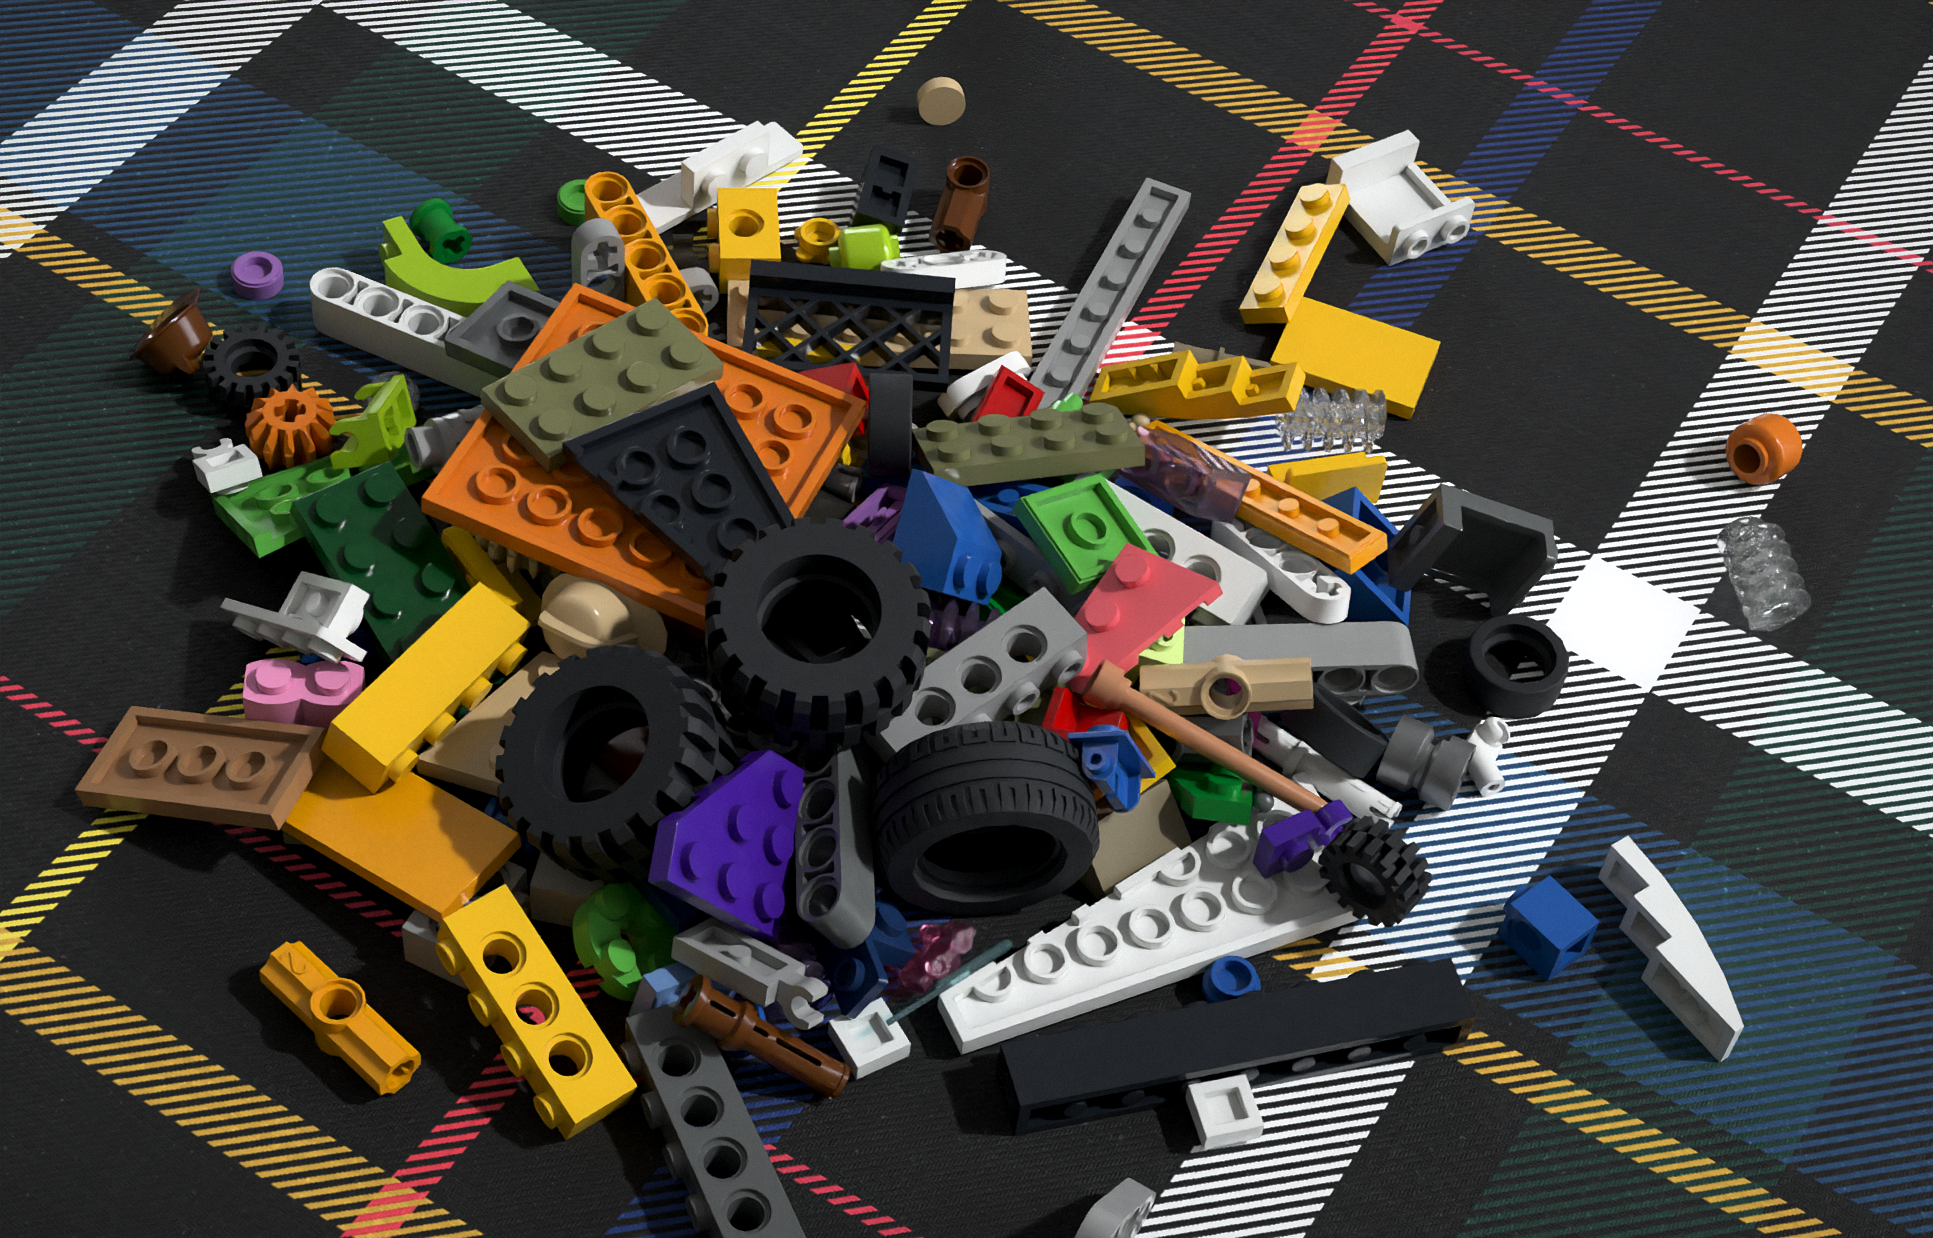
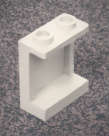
[1326,130,1475,266]

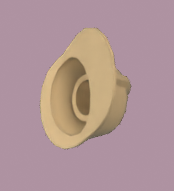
[537,573,668,660]

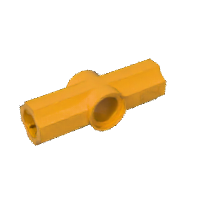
[260,941,421,1096]

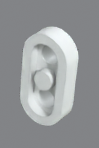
[937,351,1031,422]

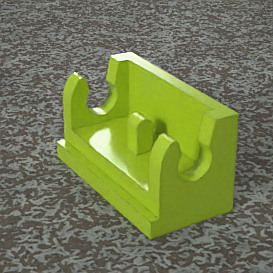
[329,374,417,470]

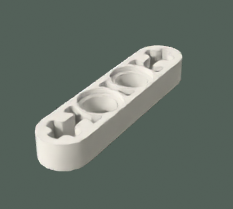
[1211,507,1351,624]

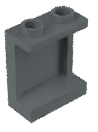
[1387,483,1558,617]

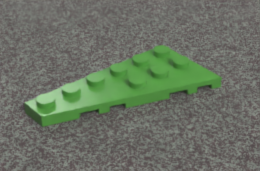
[210,425,436,558]

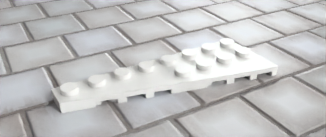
[937,771,1368,1055]

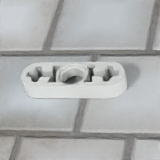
[880,250,1007,289]

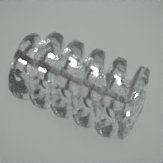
[1275,387,1386,454]
[1716,516,1812,632]

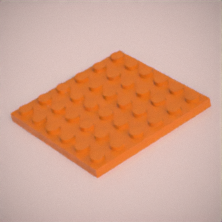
[421,283,866,631]

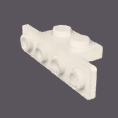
[636,121,803,234]
[220,571,370,664]

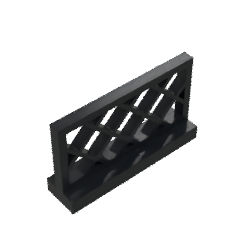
[742,259,956,393]

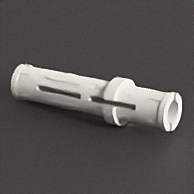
[1252,715,1403,828]

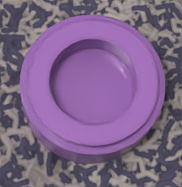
[231,251,284,300]

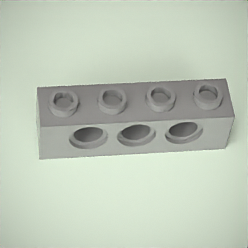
[863,587,1087,763]

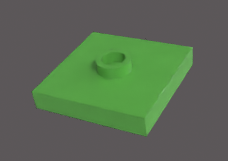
[1012,473,1160,595]

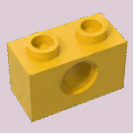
[707,188,781,294]

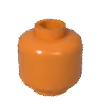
[1725,413,1803,485]

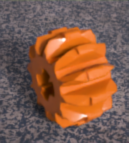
[245,383,338,470]

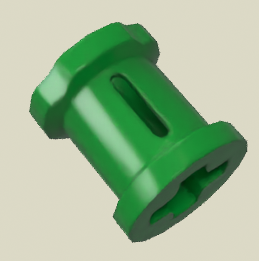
[409,198,472,265]

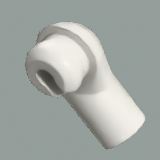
[1466,717,1510,797]

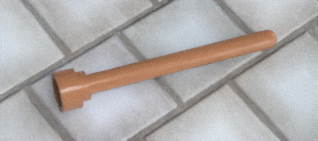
[1081,659,1328,814]

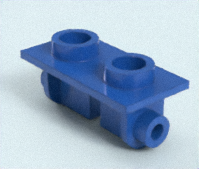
[1068,725,1155,813]

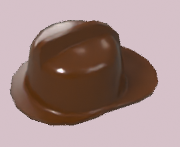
[129,288,213,377]

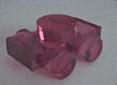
[898,920,976,994]

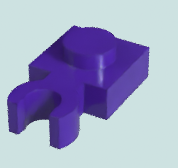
[1252,800,1353,879]

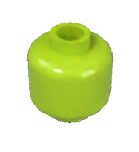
[828,224,901,271]

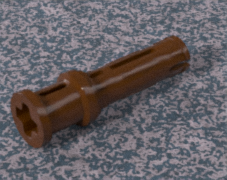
[672,974,850,1100]

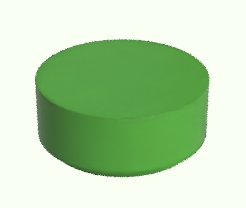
[557,180,586,226]

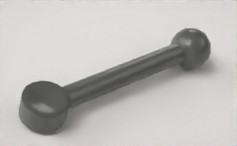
[1252,752,1274,813]

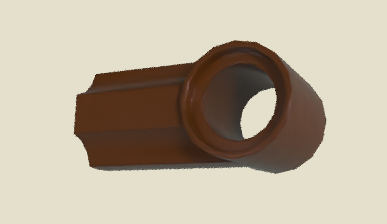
[929,156,990,253]

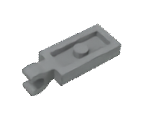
[671,917,828,1030]

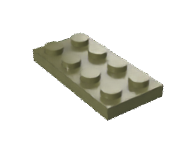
[481,298,724,473]
[911,403,1145,487]

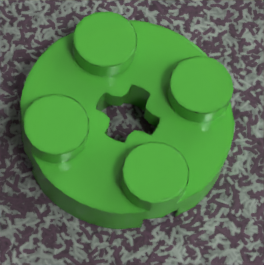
[572,881,678,1001]

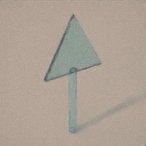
[886,939,1013,1026]

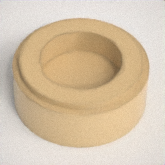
[917,77,966,125]

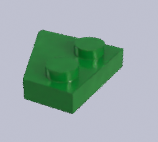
[1160,762,1253,825]

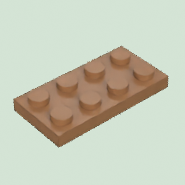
[75,706,327,831]

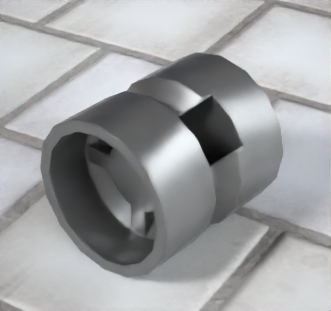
[1376,714,1477,811]

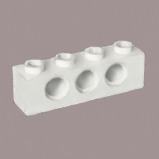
[1074,472,1269,626]

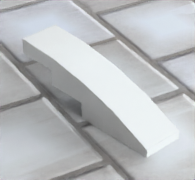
[1598,836,1744,1062]

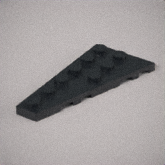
[562,382,868,664]

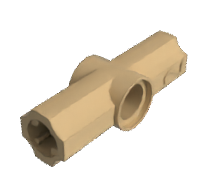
[1139,654,1314,720]

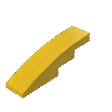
[1089,350,1306,420]

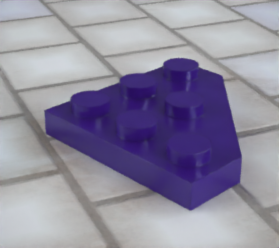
[648,750,805,940]

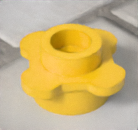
[794,218,841,263]

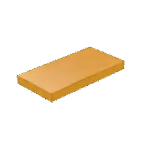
[281,755,522,924]

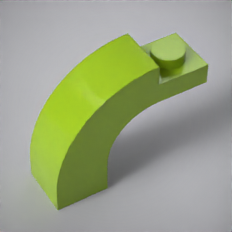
[378,216,540,318]

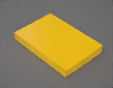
[1270,297,1440,420]

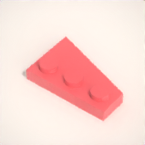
[1066,543,1223,705]

